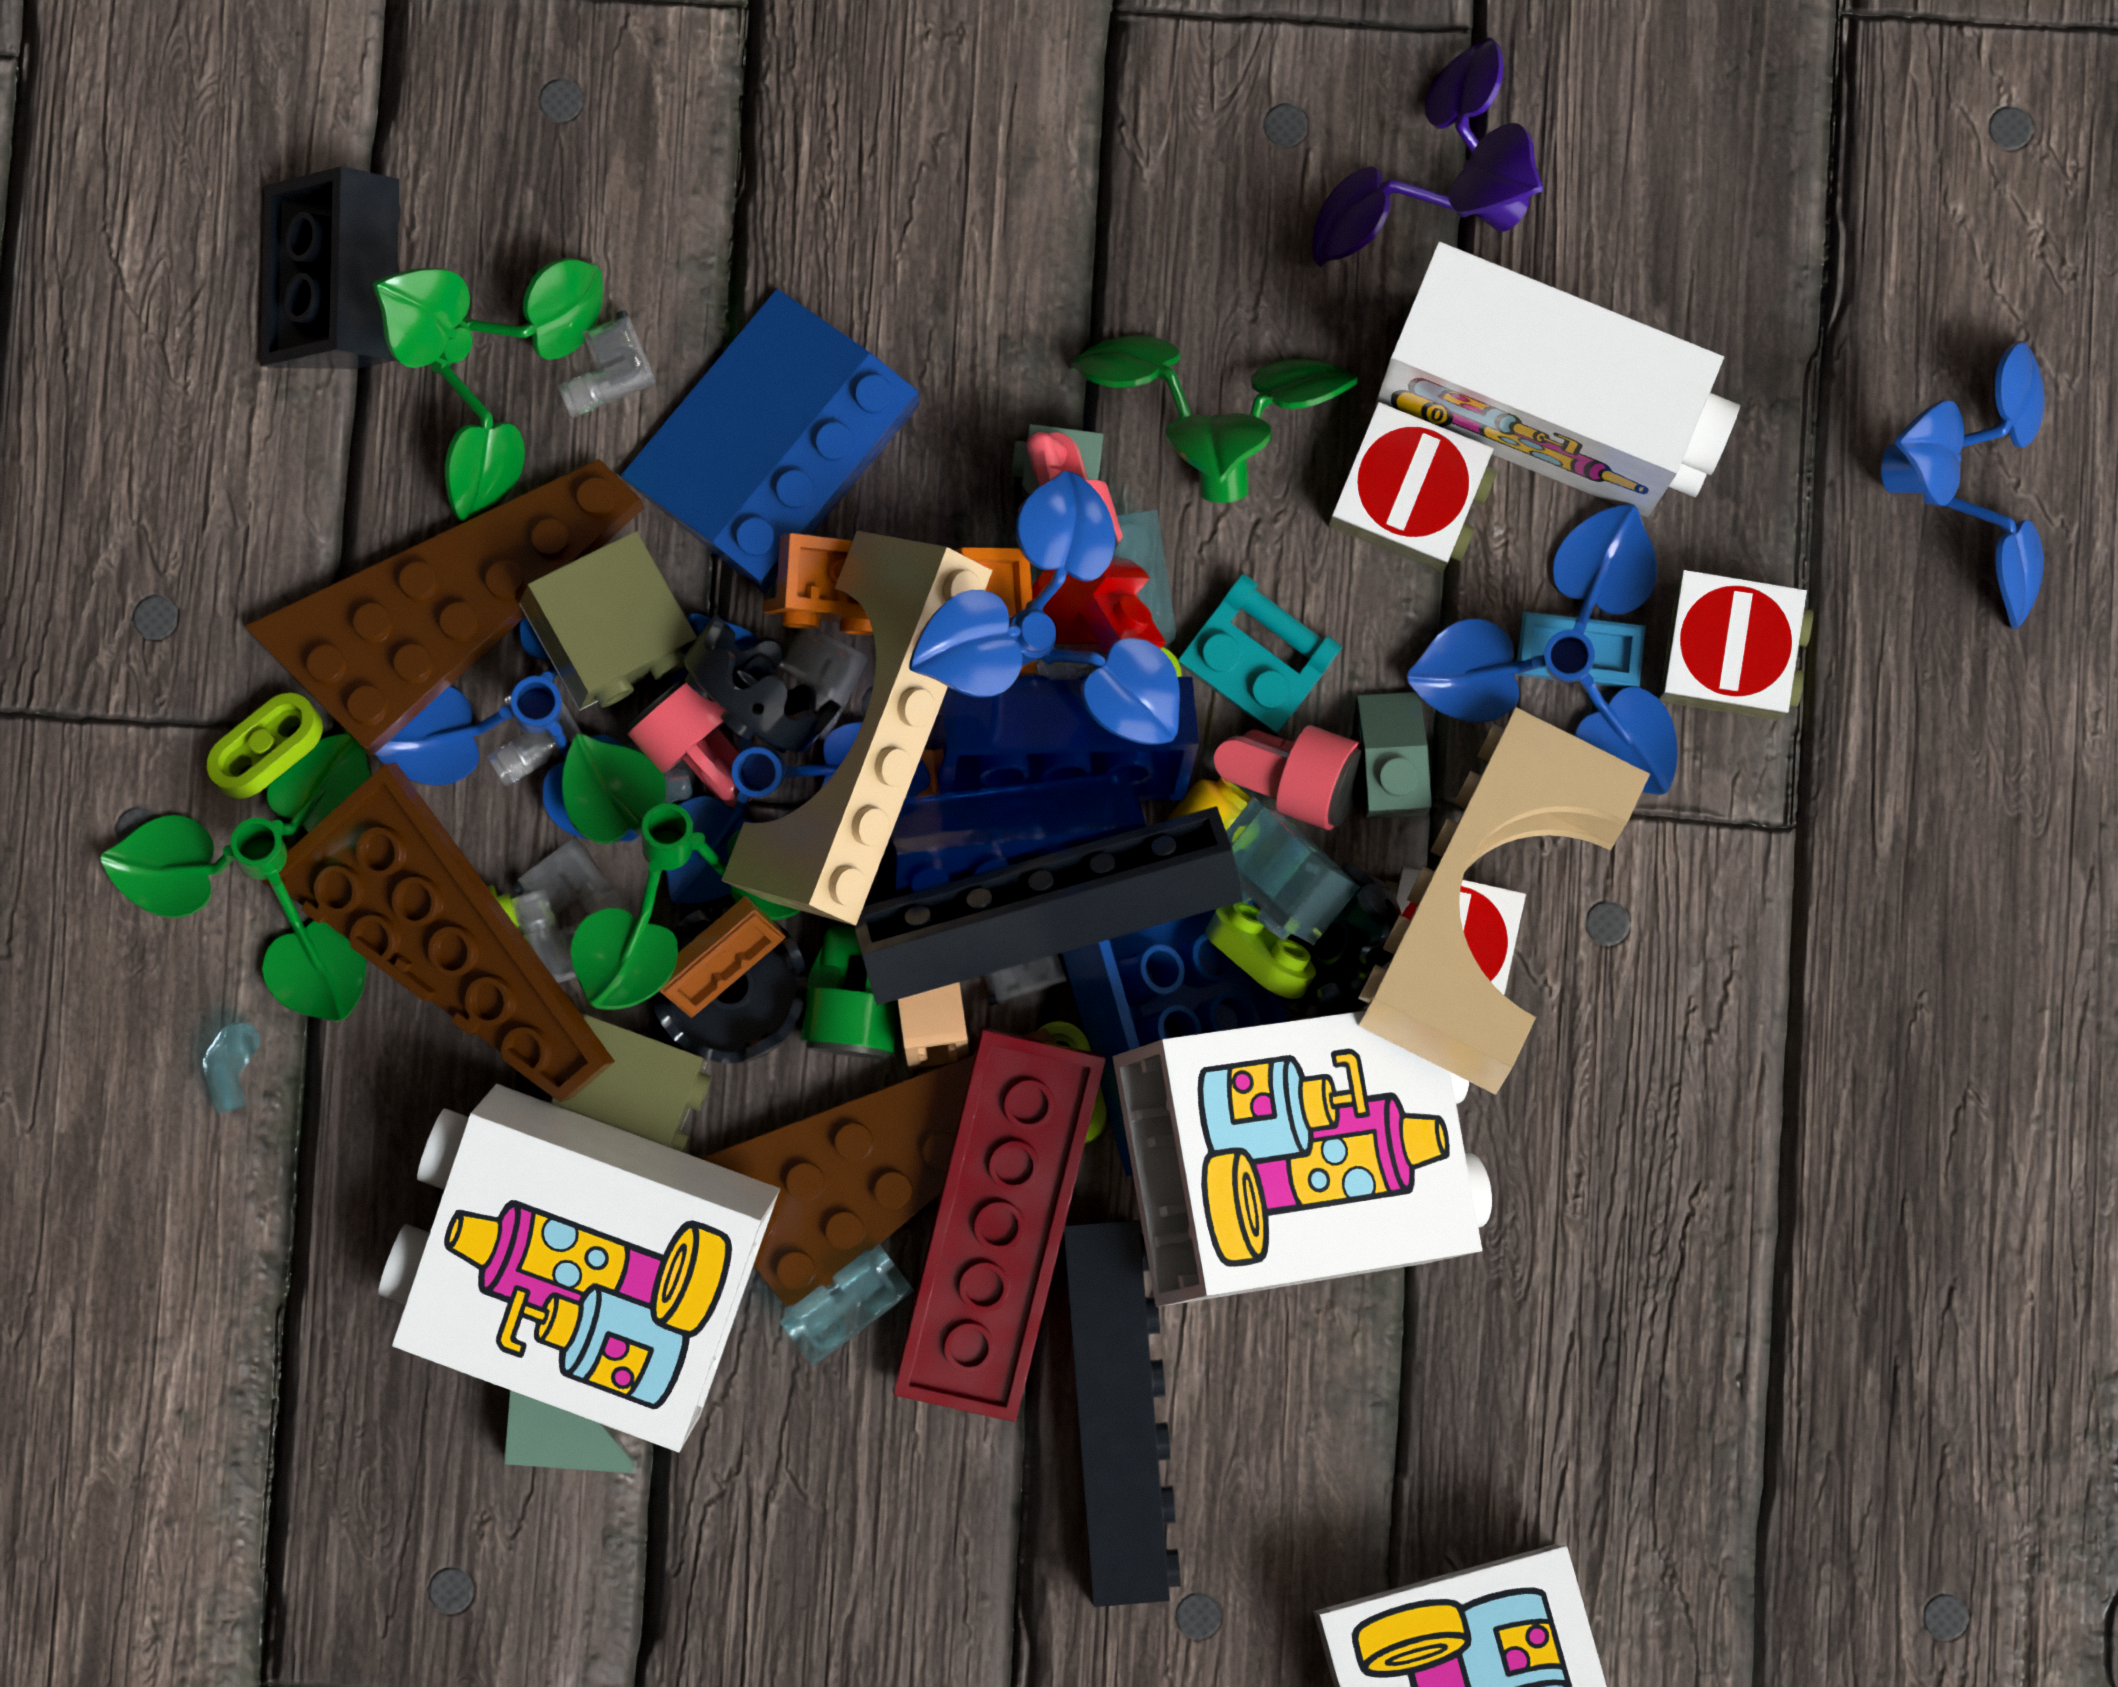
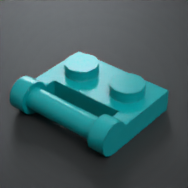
[1178,573,1343,736]

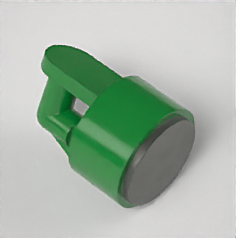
[800,925,899,1059]

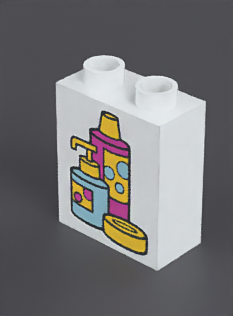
[1375,242,1740,517]
[1113,1011,1492,1307]
[378,1084,780,1452]
[1313,1544,1607,1687]

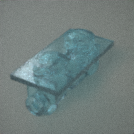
[779,1245,914,1367]

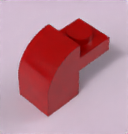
[1032,557,1166,654]

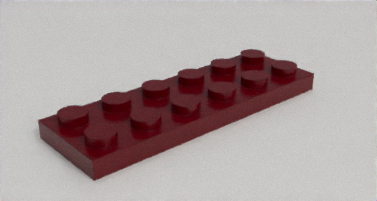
[892,1026,1106,1422]

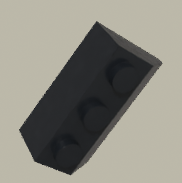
[260,166,401,369]

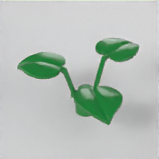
[373,258,603,522]
[1071,335,1359,503]
[101,734,371,1022]
[562,734,801,1010]

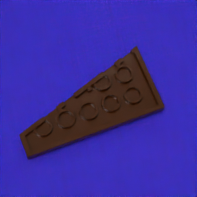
[245,459,644,757]
[260,762,615,1102]
[701,1028,1059,1315]

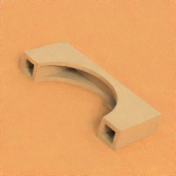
[721,531,993,926]
[1358,707,1650,1095]

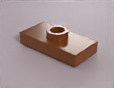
[660,895,786,1018]

